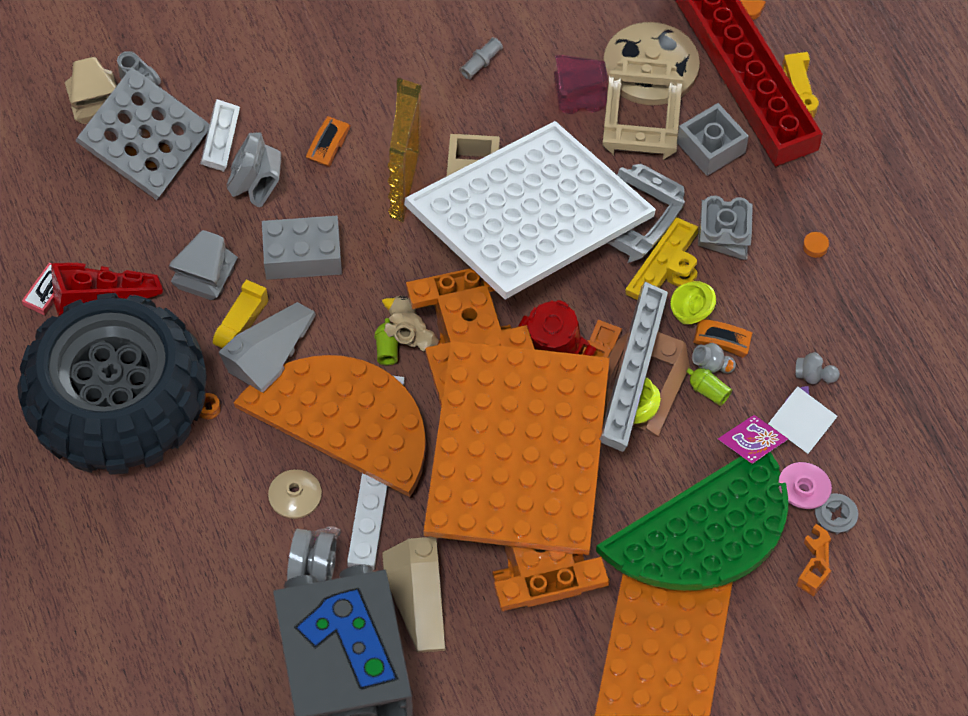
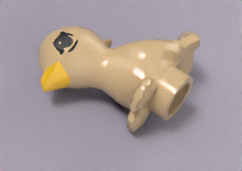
[382,295,439,351]

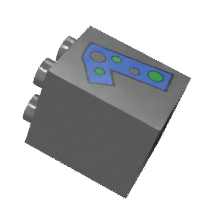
[273,565,413,716]

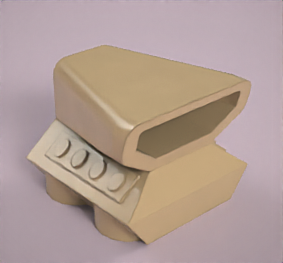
[65,57,116,124]

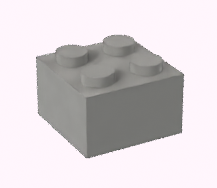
[677,103,749,176]

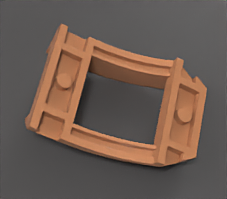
[604,332,690,438]

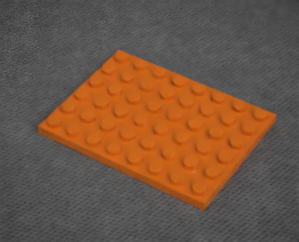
[424,340,609,555]

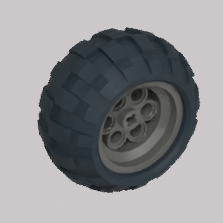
[17,293,207,475]

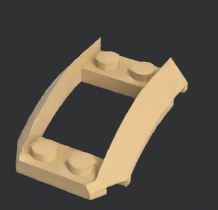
[603,57,683,160]

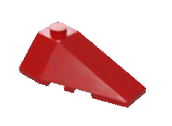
[51,262,163,316]

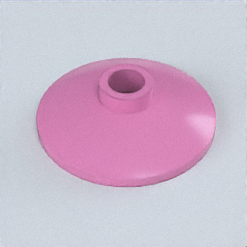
[778,462,832,509]

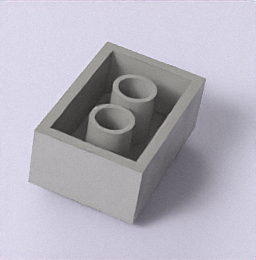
[262,216,342,280]

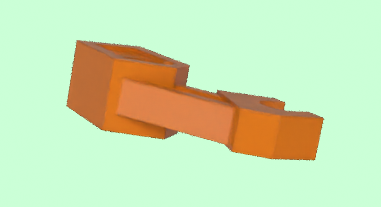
[797,524,831,597]

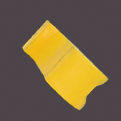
[782,52,819,118]
[213,279,268,348]

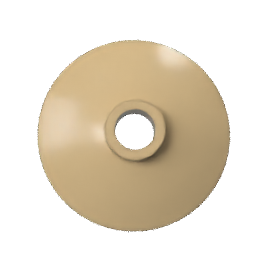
[268,469,322,519]

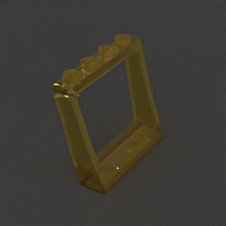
[387,78,421,222]

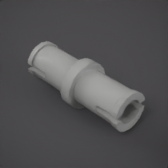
[460,37,503,80]

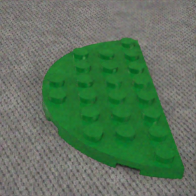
[596,452,788,590]

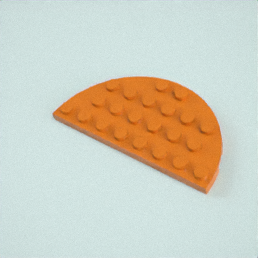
[234,355,426,497]

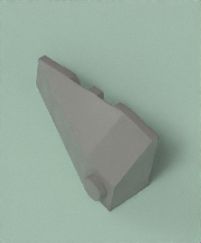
[218,302,316,393]

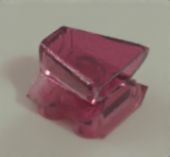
[554,55,608,114]

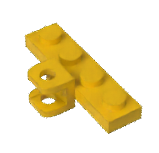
[625,217,699,300]

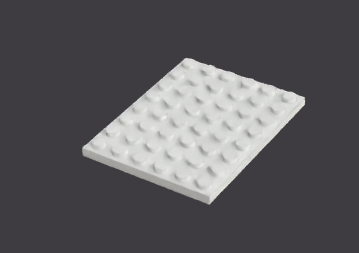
[404,121,656,299]

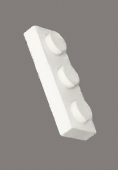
[200,99,240,172]

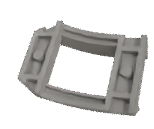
[607,164,685,263]

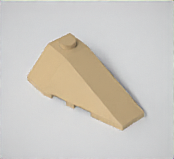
[382,537,445,653]

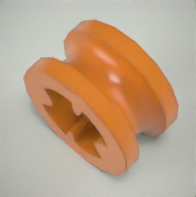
[200,393,221,420]

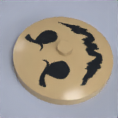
[603,22,700,105]

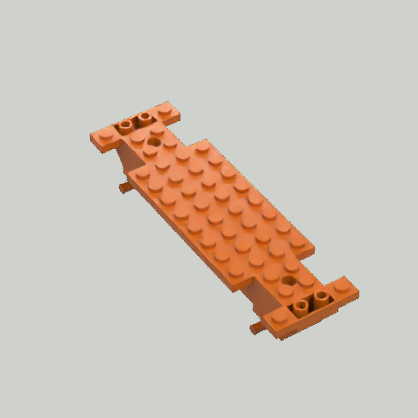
[406,268,609,611]

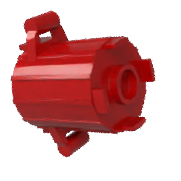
[518,300,597,356]

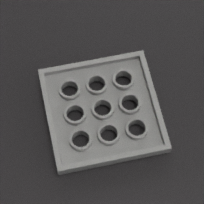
[75,67,209,200]

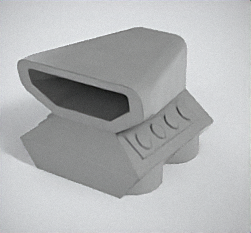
[226,133,282,207]
[698,196,753,260]
[168,230,238,300]

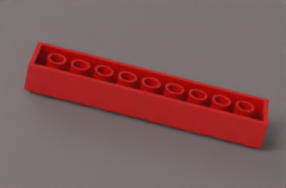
[675,0,823,166]

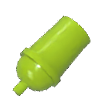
[374,318,399,365]
[686,368,732,406]

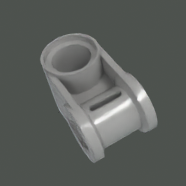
[117,51,161,86]

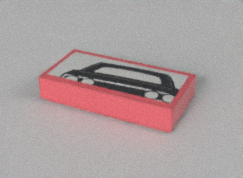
[22,263,54,316]

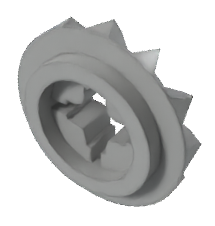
[814,493,858,535]

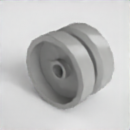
[287,529,336,582]

